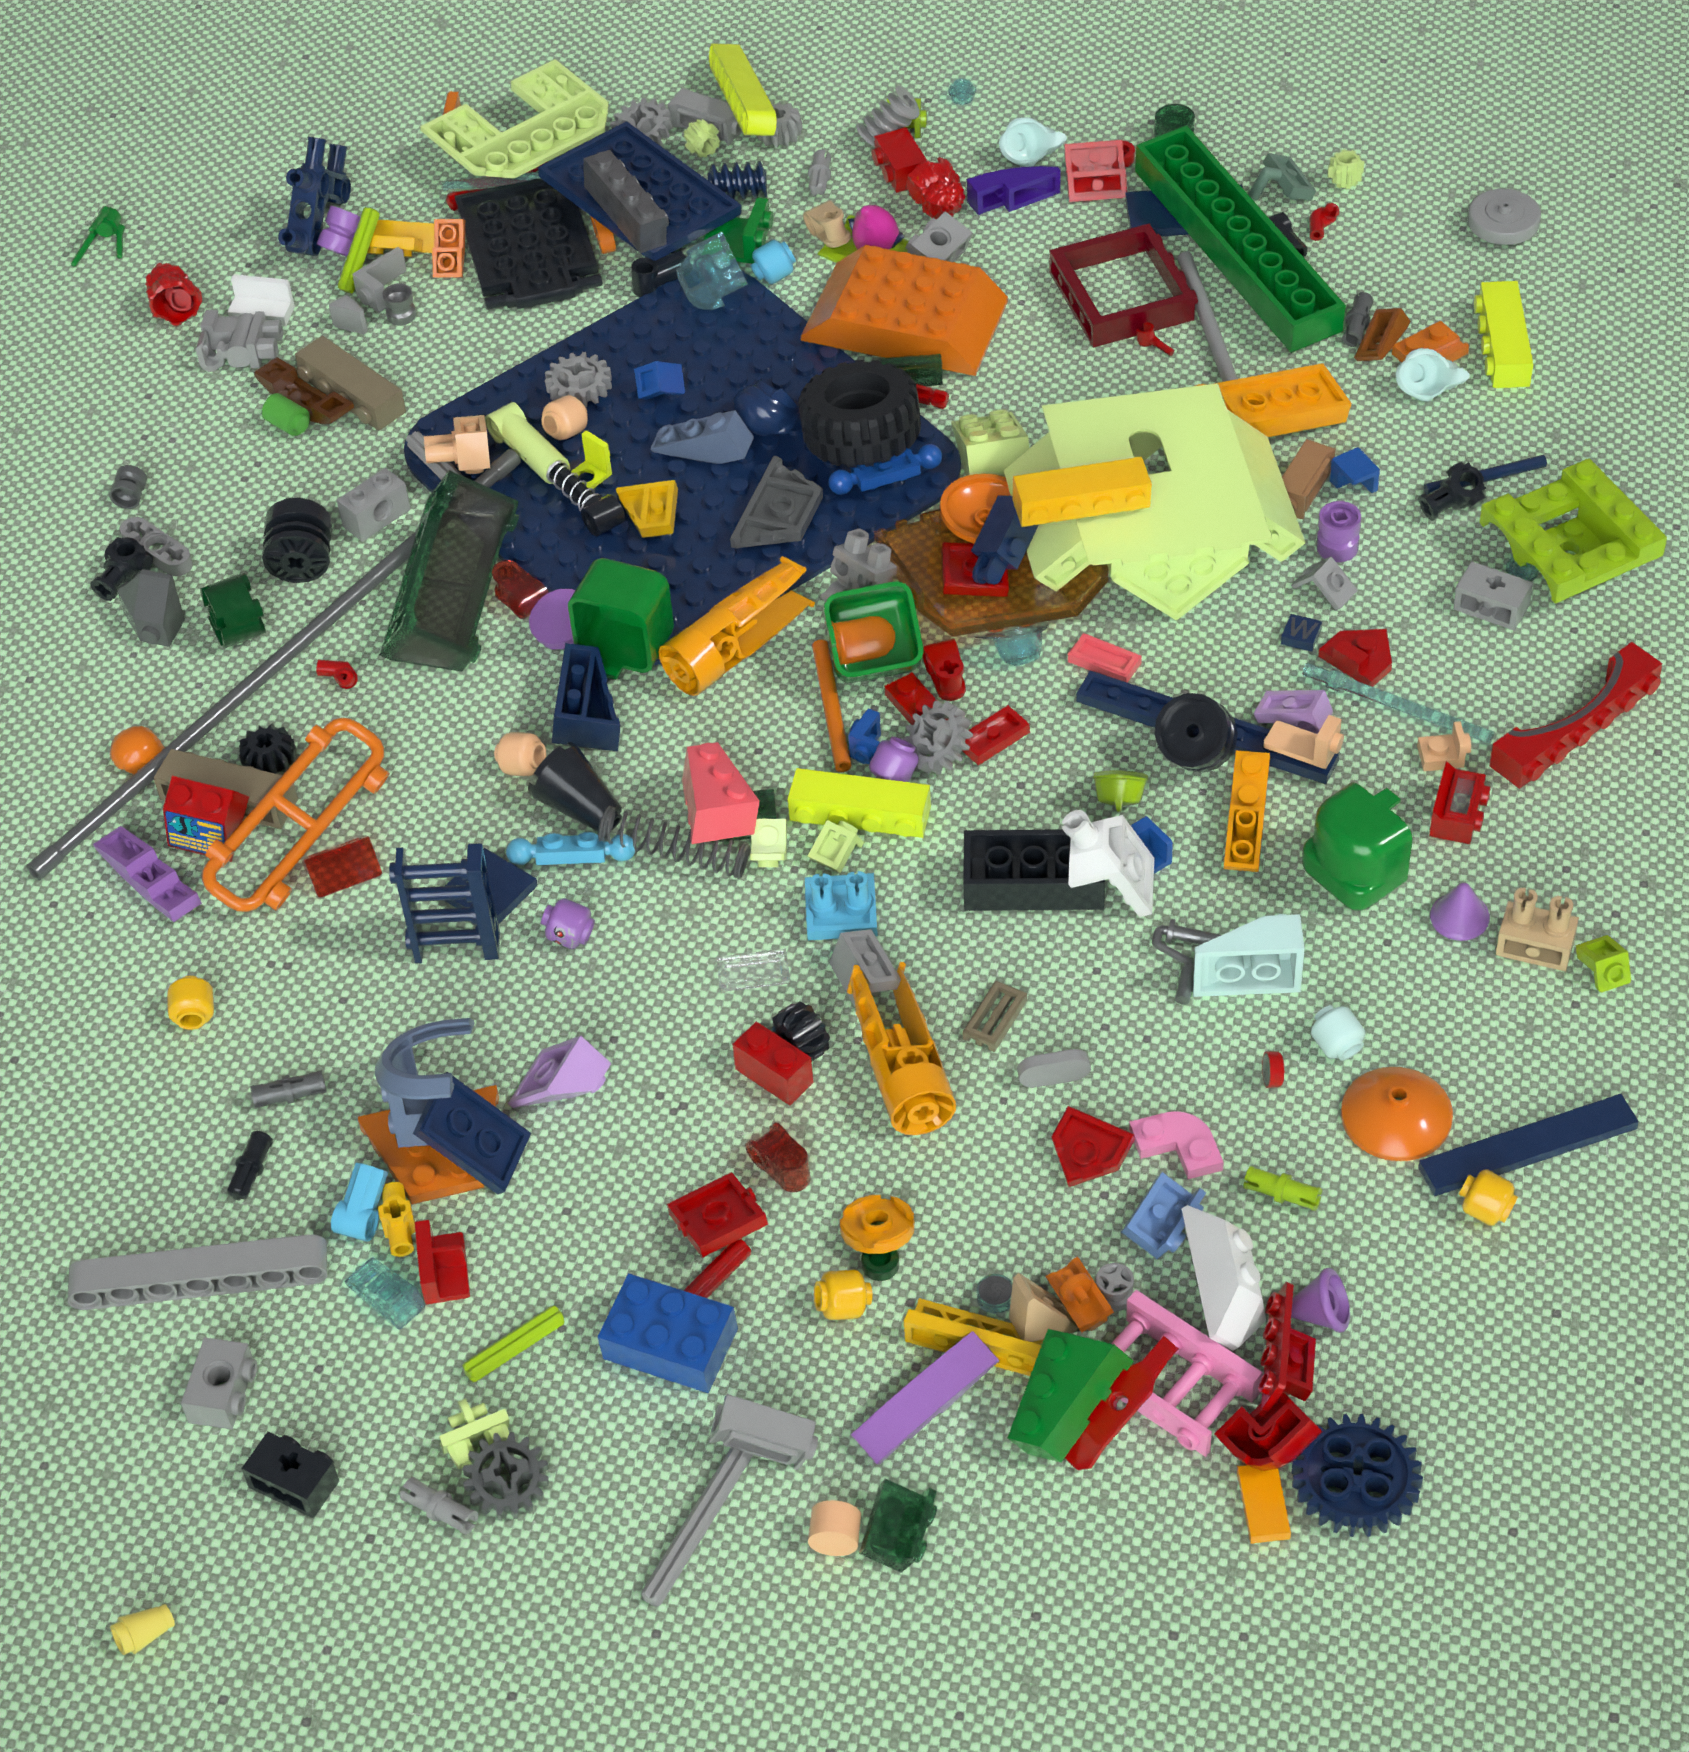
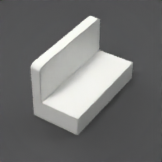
[228,274,295,327]

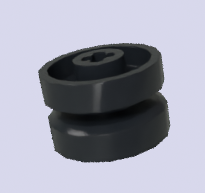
[1154,693,1238,773]

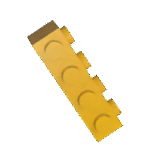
[1012,456,1152,527]

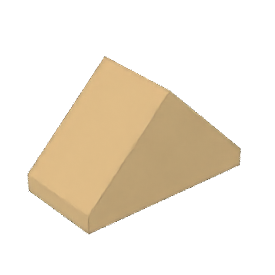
[1009,1273,1078,1342]

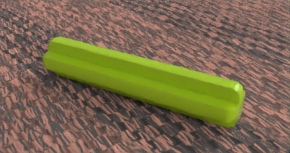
[338,207,380,293]
[462,1305,565,1382]

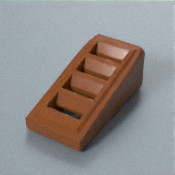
[1354,308,1411,361]

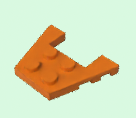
[358,1085,499,1204]

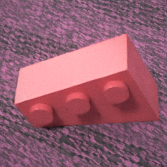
[682,742,760,844]

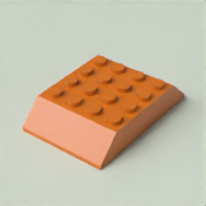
[801,245,1008,376]

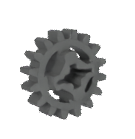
[463,1432,549,1520]

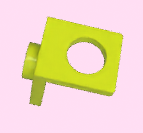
[571,430,612,489]

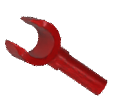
[1136,322,1175,356]

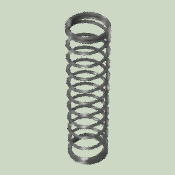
[598,806,750,879]

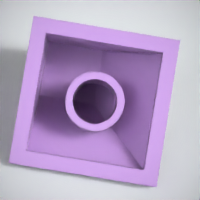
[508,1036,611,1108]

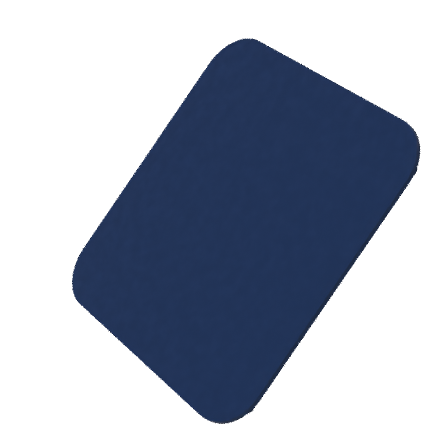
[404,268,961,665]

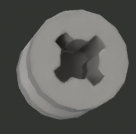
[1095,1263,1134,1311]

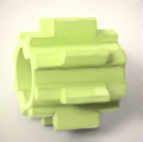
[684,119,720,158]
[1327,149,1364,189]

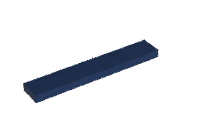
[1418,1094,1639,1197]

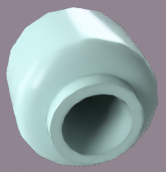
[1311,1005,1366,1061]

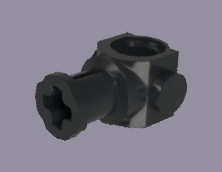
[1418,462,1487,521]
[90,537,153,601]

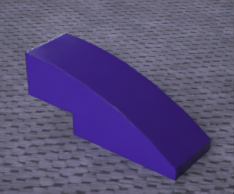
[966,166,1060,215]

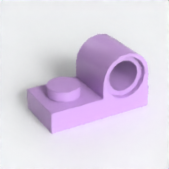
[1253,690,1333,734]

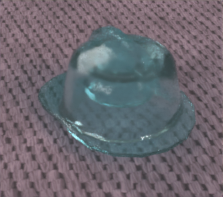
[974,622,1048,666]

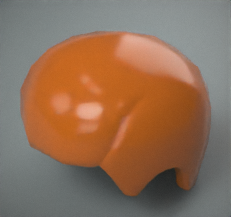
[110,726,165,774]

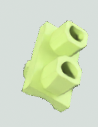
[439,1398,509,1469]

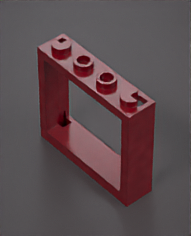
[1049,223,1198,348]

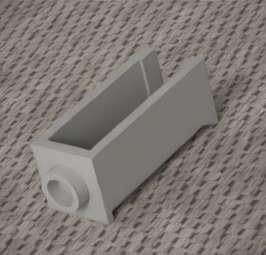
[668,88,742,146]
[708,1394,818,1470]

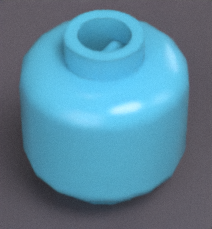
[750,239,796,284]

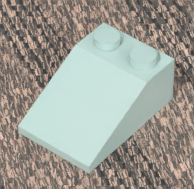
[1193,914,1305,997]

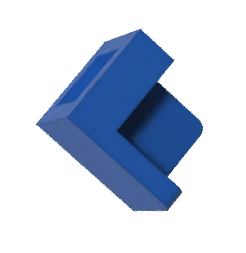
[634,361,685,400]
[1330,447,1380,493]
[1130,816,1173,874]

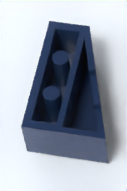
[552,643,621,752]

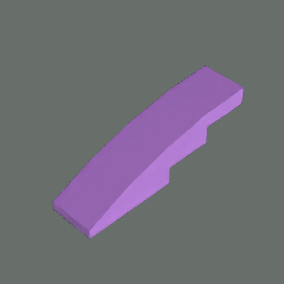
[93,826,202,922]
[851,1331,1000,1465]

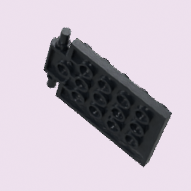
[455,178,603,310]

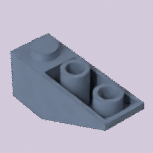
[650,410,754,464]

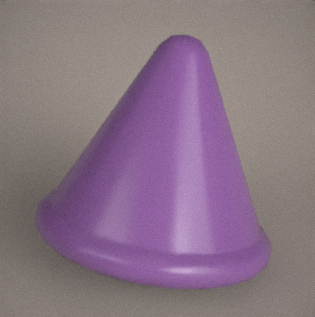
[1430,883,1490,941]
[1291,1268,1350,1333]

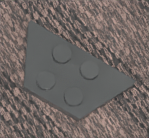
[730,456,823,548]

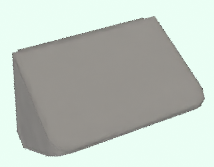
[329,295,368,334]

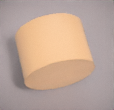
[808,1500,861,1556]

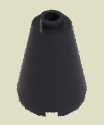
[528,742,622,831]

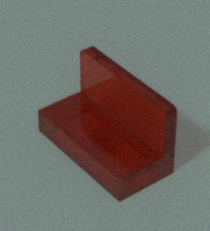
[301,835,382,898]

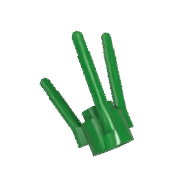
[71,206,125,267]

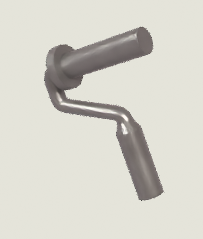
[1152,919,1221,1005]

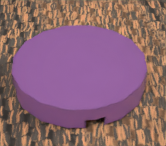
[529,589,575,649]

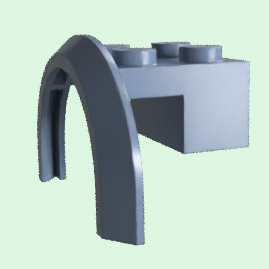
[375,1018,474,1148]

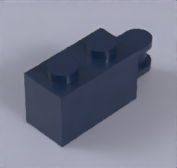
[971,495,1039,585]

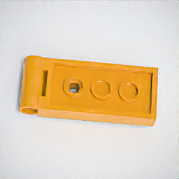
[1196,363,1352,437]

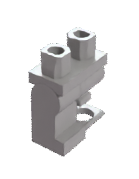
[196,310,284,372]
[821,529,898,602]

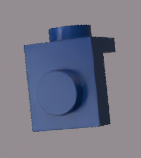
[848,708,881,765]

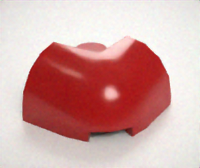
[1214,1391,1323,1471]

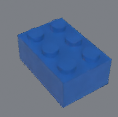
[597,1273,738,1394]

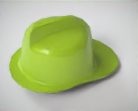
[1093,770,1148,813]

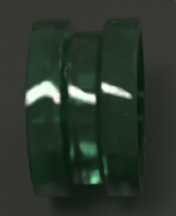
[1154,104,1195,138]

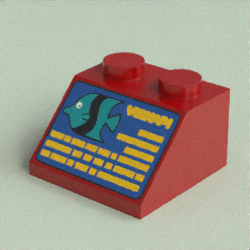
[163,776,249,862]

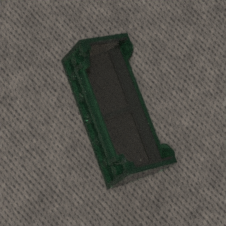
[379,470,519,672]

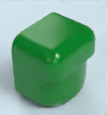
[1302,782,1412,911]

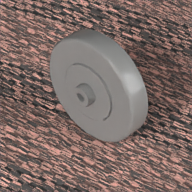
[1468,189,1541,245]

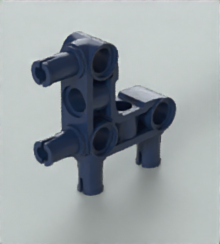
[278,137,351,256]

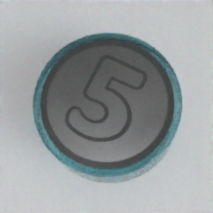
[976,1274,1013,1314]

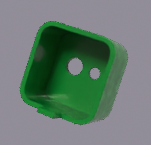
[568,558,674,680]

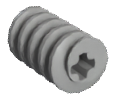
[856,86,920,147]

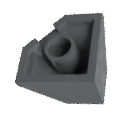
[117,569,185,647]

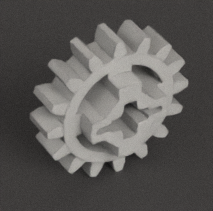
[610,98,673,146]
[545,352,612,407]
[903,701,973,774]

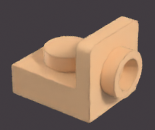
[1417,721,1471,771]

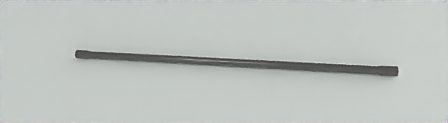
[26,449,521,880]

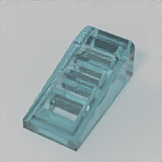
[344,1257,425,1330]

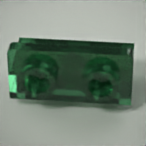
[859,1478,937,1573]

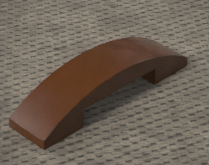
[254,357,354,424]

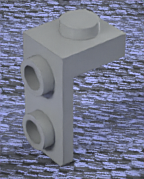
[352,247,406,313]

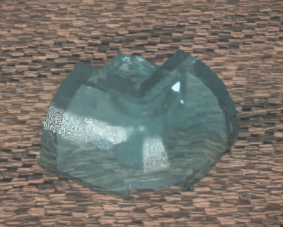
[676,232,748,310]

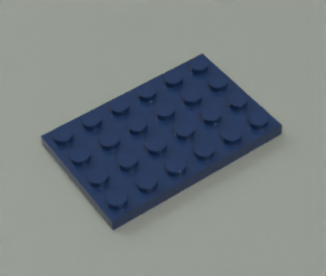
[538,121,742,261]

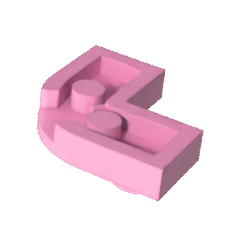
[1129,1111,1224,1179]

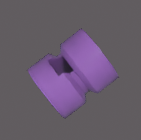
[316,205,360,257]
[1316,501,1361,563]

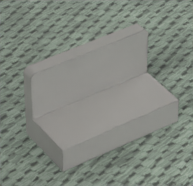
[830,929,901,1007]

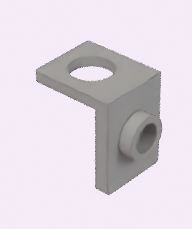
[1291,556,1357,610]

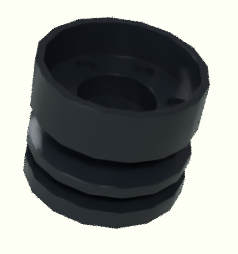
[262,497,332,583]

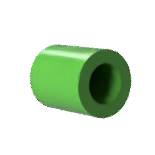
[262,393,310,436]

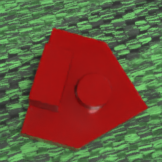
[1318,629,1392,689]
[1051,1106,1135,1187]

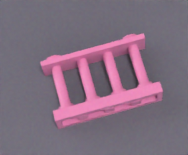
[1111,1290,1263,1457]

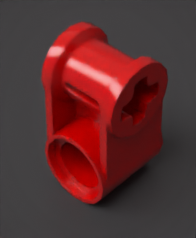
[923,638,966,701]

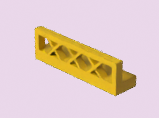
[904,1298,1044,1376]

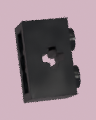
[241,1431,339,1519]

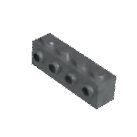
[584,150,669,253]

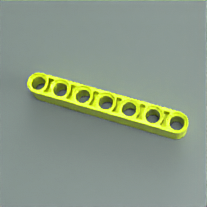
[709,43,776,136]

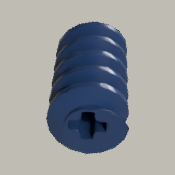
[708,161,767,199]

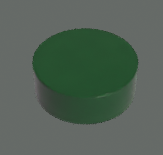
[861,1250,899,1281]

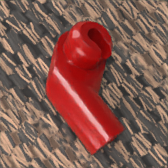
[1309,203,1340,241]
[316,660,358,689]

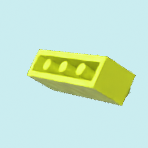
[1474,281,1533,388]
[788,768,931,838]

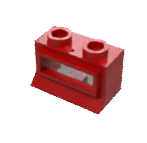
[1429,761,1491,845]

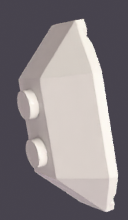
[1181,1205,1266,1351]

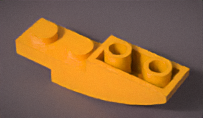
[1224,750,1270,872]

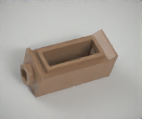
[1282,439,1336,520]

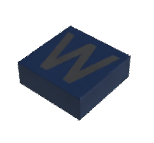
[1281,614,1322,652]

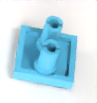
[805,871,878,941]

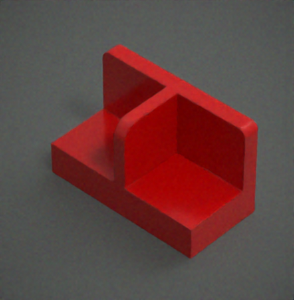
[414,1220,470,1305]

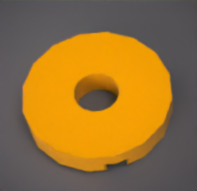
[840,1195,915,1254]

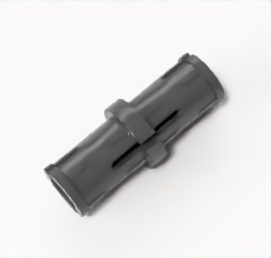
[1342,292,1374,347]
[250,1070,327,1109]

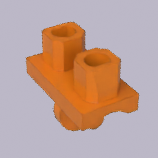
[1045,1256,1114,1333]

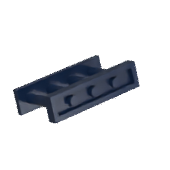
[389,843,500,964]

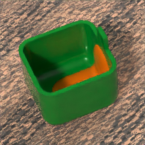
[824,582,923,683]

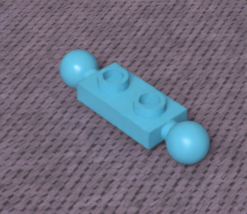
[506,832,635,865]

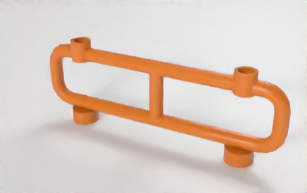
[202,718,390,912]

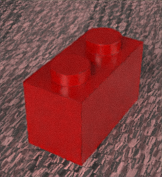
[871,127,927,193]
[732,1021,814,1106]

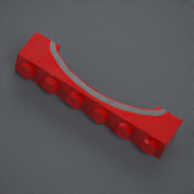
[1489,642,1663,789]

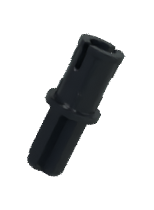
[227,1131,273,1201]

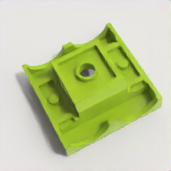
[1479,458,1667,604]

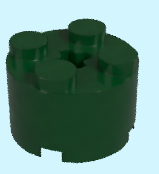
[200,573,266,648]

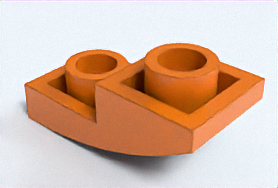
[432,219,465,278]

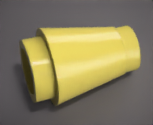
[110,1604,175,1655]

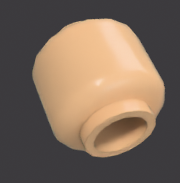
[541,395,588,440]
[494,732,546,776]

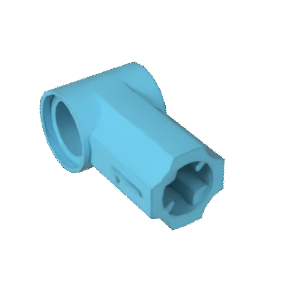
[331,1163,388,1242]

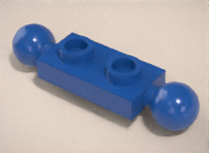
[828,444,942,495]

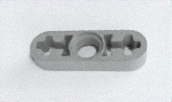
[120,517,193,576]

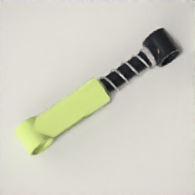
[485,402,625,537]

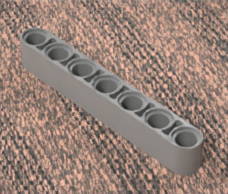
[67,1235,327,1310]

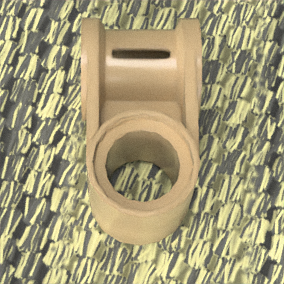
[803,200,851,248]

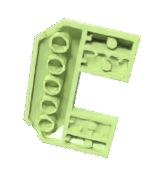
[420,59,609,179]

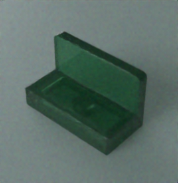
[880,354,943,386]

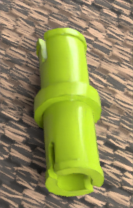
[1243,1166,1322,1211]

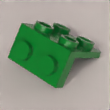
[700,197,774,264]

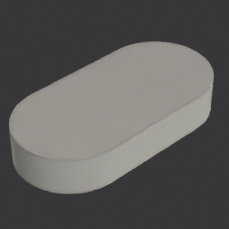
[1017,1049,1091,1088]

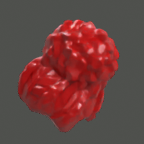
[906,157,965,220]
[145,263,202,326]

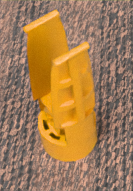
[658,556,815,696]
[847,962,956,1135]

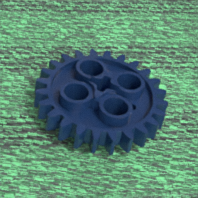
[1291,1414,1423,1537]

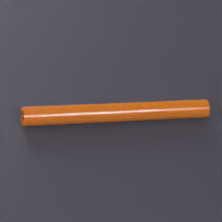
[812,640,852,772]

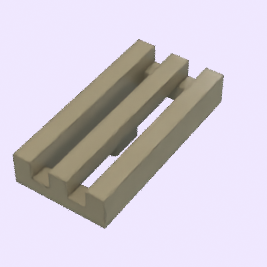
[963,980,1027,1052]

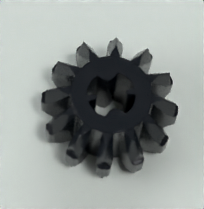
[239,723,296,774]
[772,1001,830,1061]

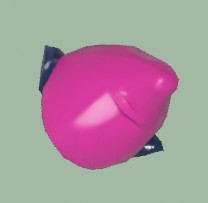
[848,204,905,249]

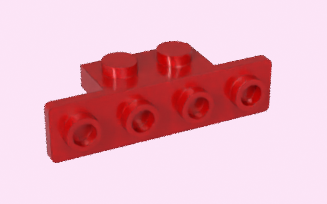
[1258,1282,1316,1412]

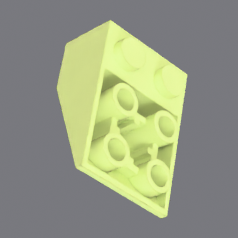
[951,410,1030,477]

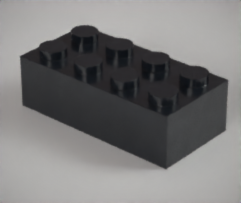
[963,829,1105,911]

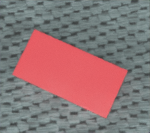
[1068,633,1142,683]

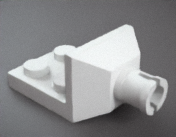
[1062,810,1154,917]

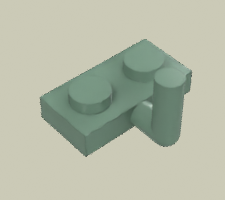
[1248,153,1316,201]

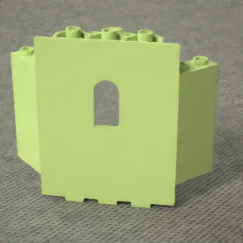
[1004,383,1305,621]

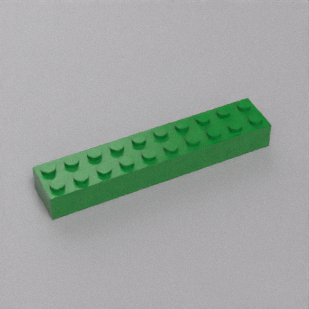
[1135,125,1346,353]

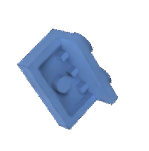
[1121,1172,1206,1259]

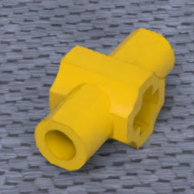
[378,1182,415,1257]

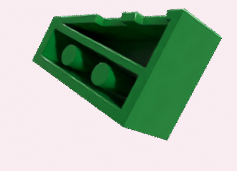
[1007,1329,1134,1463]

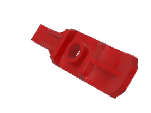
[1065,1336,1179,1471]

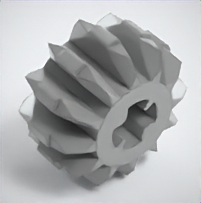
[757,101,802,148]

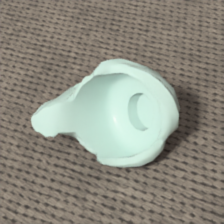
[999,117,1067,167]
[1395,348,1470,402]

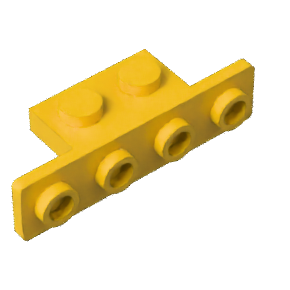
[367,219,434,257]

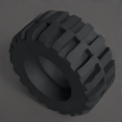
[798,360,921,467]

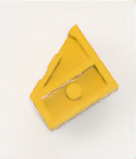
[616,480,678,538]

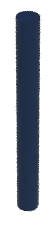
[1424,455,1547,495]

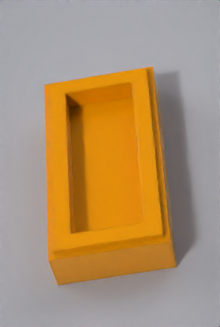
[1237,1465,1291,1544]

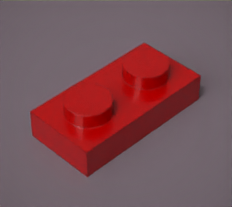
[884,673,948,725]
[962,705,1030,766]

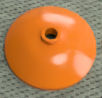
[940,473,1011,544]
[1341,1067,1453,1161]

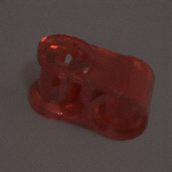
[492,560,548,620]
[745,1122,811,1192]

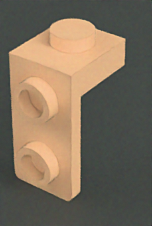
[1263,715,1344,769]

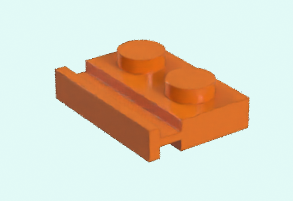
[1392,321,1469,363]

